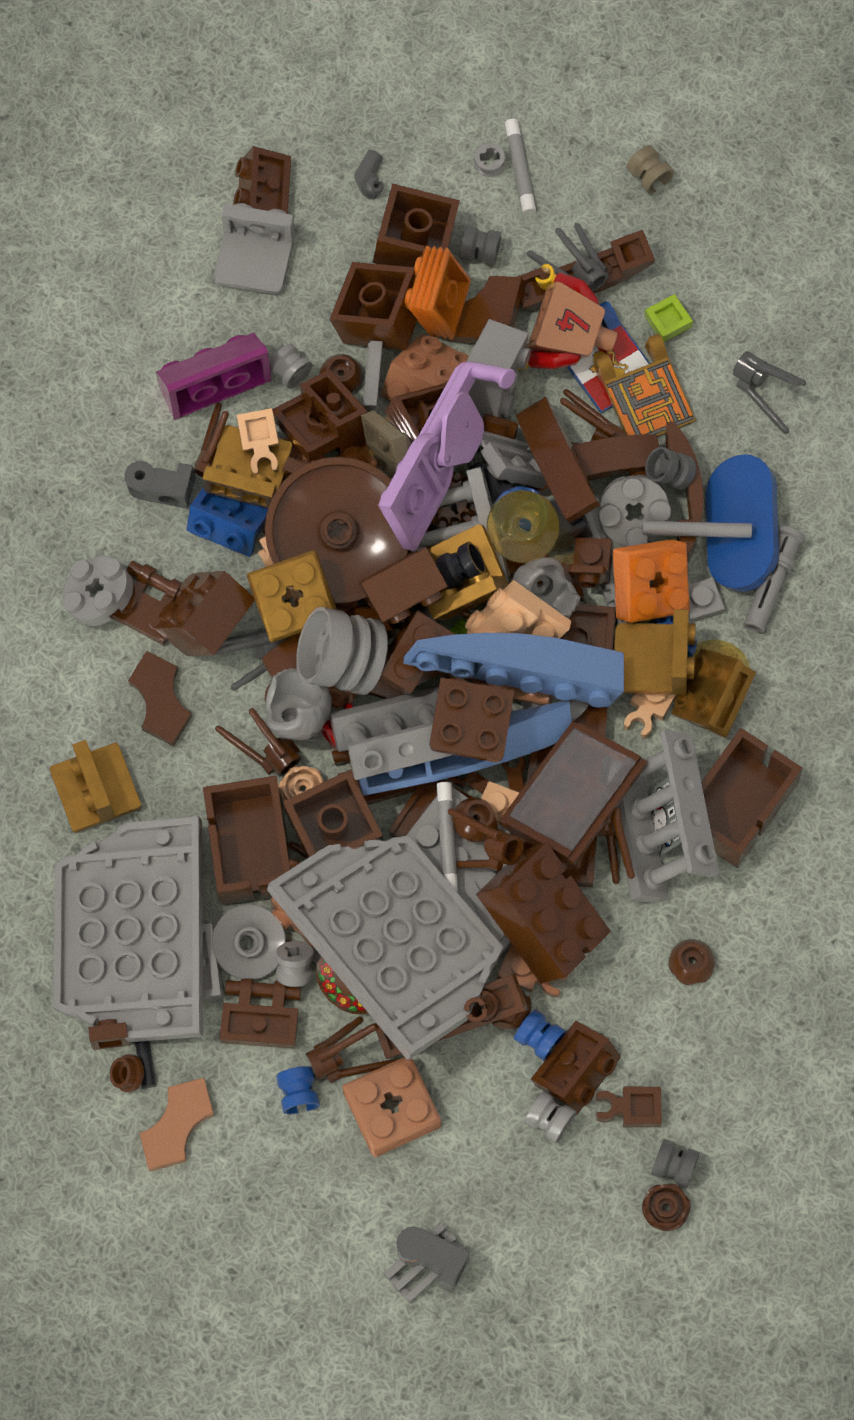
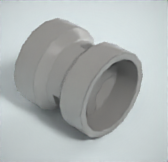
[524,1090,576,1143]

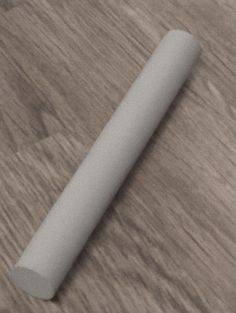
[642,521,752,538]

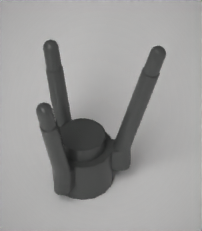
[527,223,608,292]
[732,351,806,434]
[216,630,285,691]

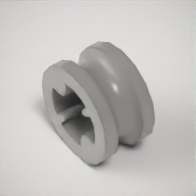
[474,143,505,177]

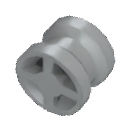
[269,344,313,389]
[276,941,313,987]

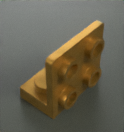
[202,425,293,509]
[427,524,509,620]

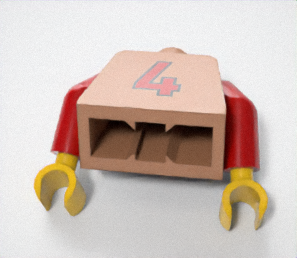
[518,264,617,370]

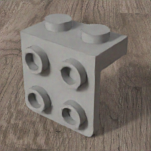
[214,203,295,295]

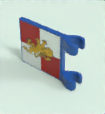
[567,301,650,413]

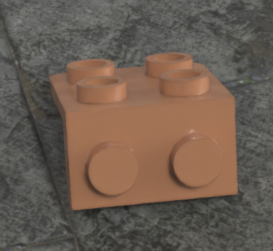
[380,334,469,401]

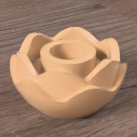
[279,766,324,801]

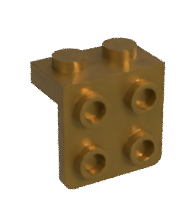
[614,609,696,695]

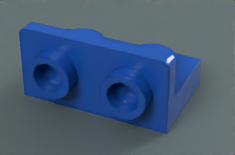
[186,487,268,557]

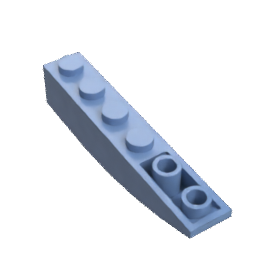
[403,632,624,708]
[358,700,572,796]

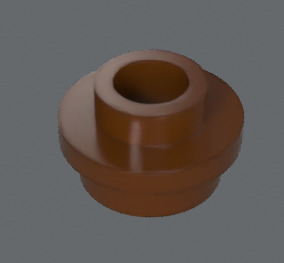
[110,1054,144,1092]

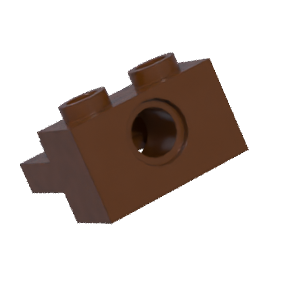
[272,369,368,462]

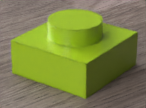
[644,294,693,342]

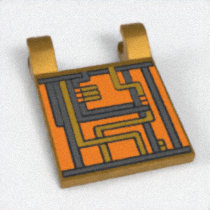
[593,334,696,436]

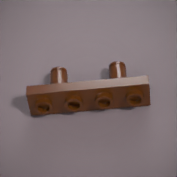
[376,973,528,1059]

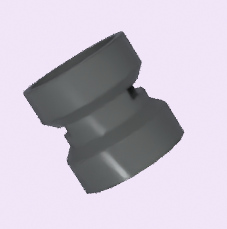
[460,225,502,266]
[645,447,696,490]
[651,1139,700,1188]

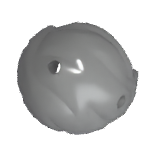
[513,557,580,619]
[266,668,332,741]

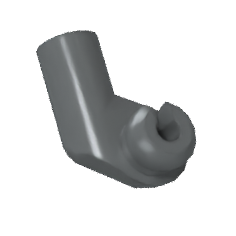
[354,150,384,198]

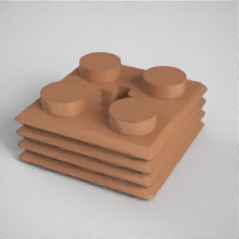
[342,1057,441,1157]

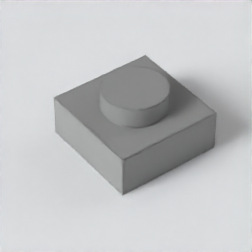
[689,577,725,623]

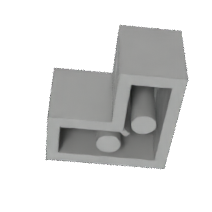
[466,319,531,418]

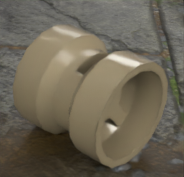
[626,145,675,194]

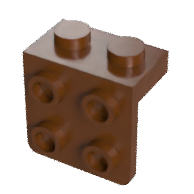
[429,678,514,762]

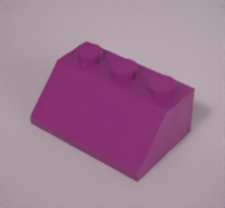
[156,332,272,420]

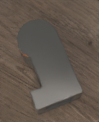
[124,461,196,509]
[396,1227,470,1293]

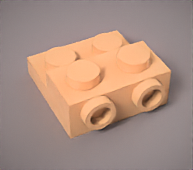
[465,580,571,639]

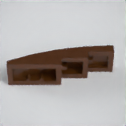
[516,397,601,523]

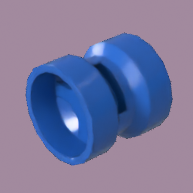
[514,1009,566,1061]
[276,1066,320,1115]

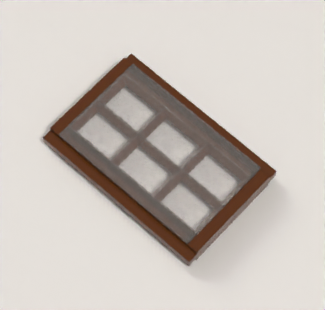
[499,721,648,866]

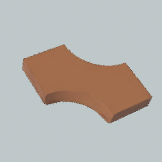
[140,1078,214,1172]

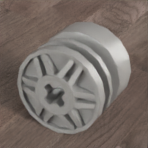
[296,607,388,695]

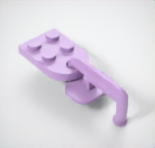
[378,362,516,551]

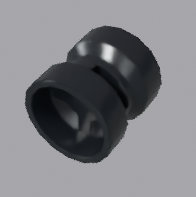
[436,541,486,589]

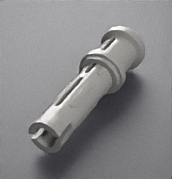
[743,525,806,634]

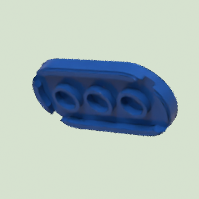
[706,454,779,592]

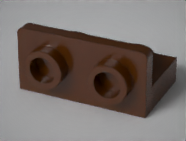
[233,146,291,214]
[531,1021,621,1115]

